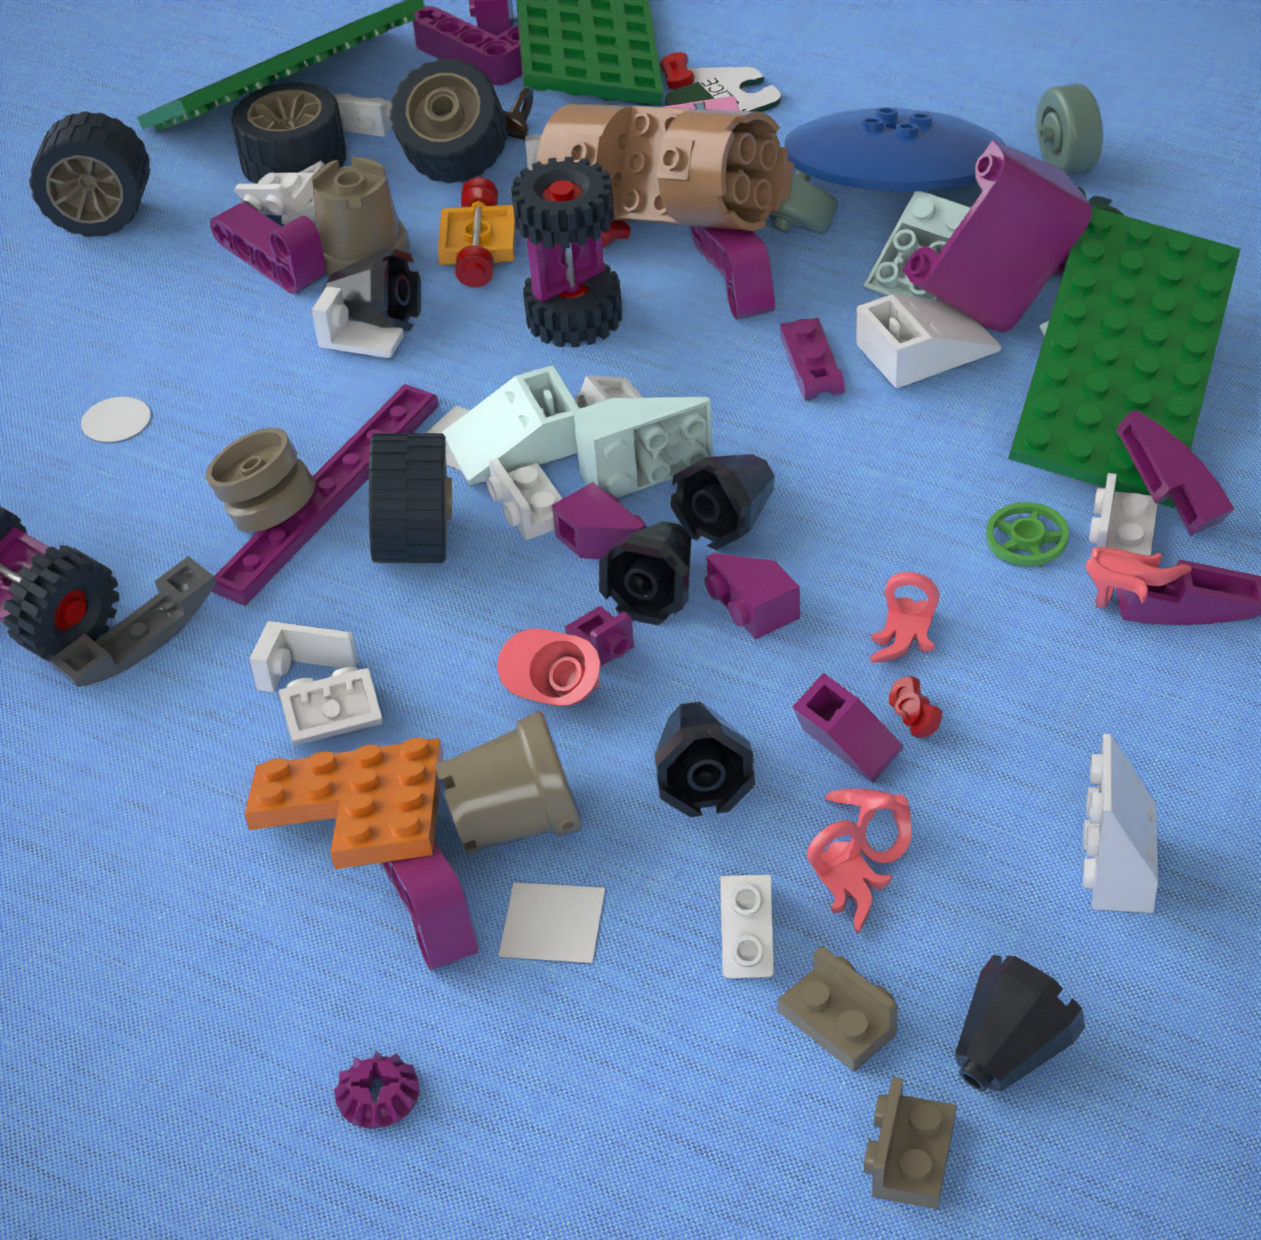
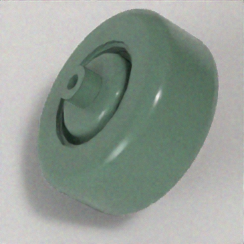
[1036,83,1103,176]
[768,170,838,234]

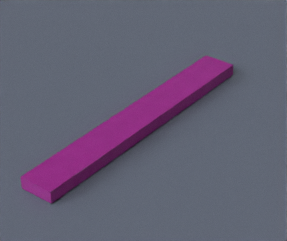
[211,384,439,606]

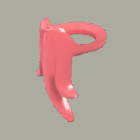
[1086,547,1192,609]
[870,572,940,663]
[825,788,912,863]
[807,820,892,933]

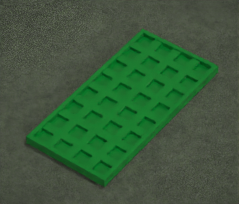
[137,0,426,132]
[516,0,664,105]
[1008,206,1241,508]

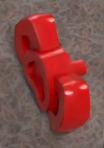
[660,52,695,90]
[601,220,631,247]
[888,676,943,738]

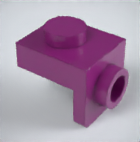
[565,606,634,666]

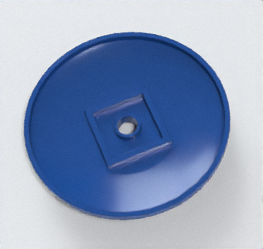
[784,107,1006,191]

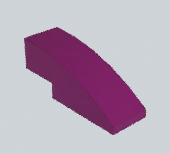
[1116,410,1235,536]
[1116,559,1261,625]

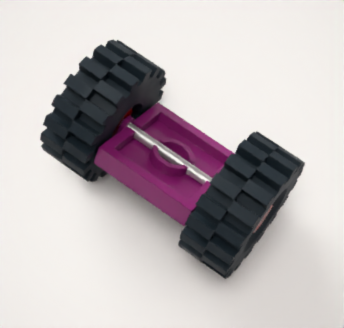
[511,157,623,348]
[0,506,119,663]

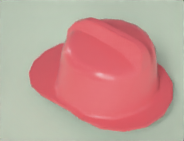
[497,629,601,706]

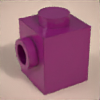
[469,0,514,35]

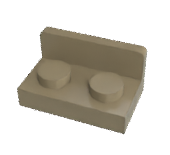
[778,946,897,1072]
[864,1077,957,1209]

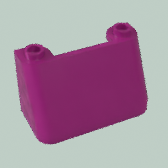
[902,140,1092,333]

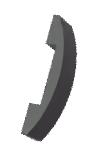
[50,556,217,687]

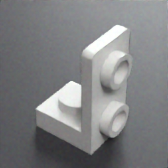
[312,286,404,358]
[249,621,358,692]
[720,875,774,979]

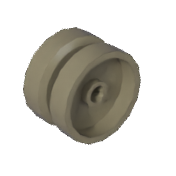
[205,428,316,532]

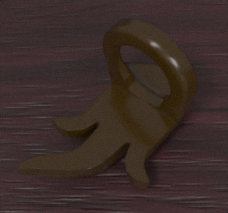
[503,88,534,140]

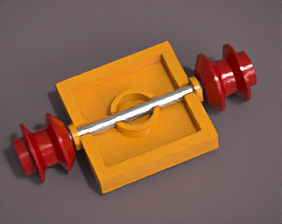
[437,177,516,287]

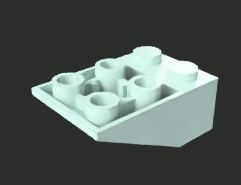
[863,191,971,301]
[442,365,579,486]
[573,397,713,498]

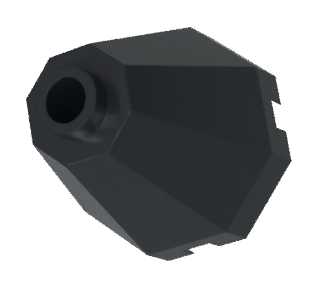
[323,249,421,331]
[670,454,775,550]
[599,521,692,626]
[654,701,755,817]
[955,955,1085,1092]

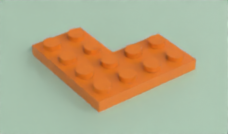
[245,738,444,869]

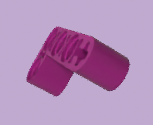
[412,6,522,85]
[210,202,326,294]
[690,226,775,320]
[380,840,478,971]

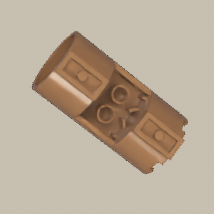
[537,103,794,231]

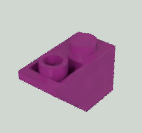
[552,482,647,559]
[704,553,800,640]
[792,673,903,783]

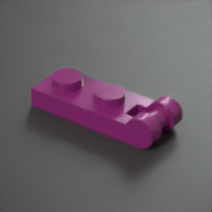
[780,318,845,400]

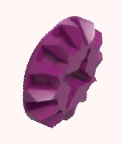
[334,1050,420,1129]

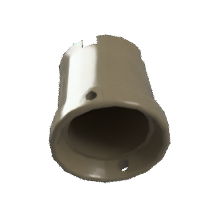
[312,157,410,277]
[435,711,582,854]

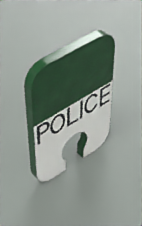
[665,67,781,112]

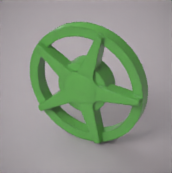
[986,502,1069,567]

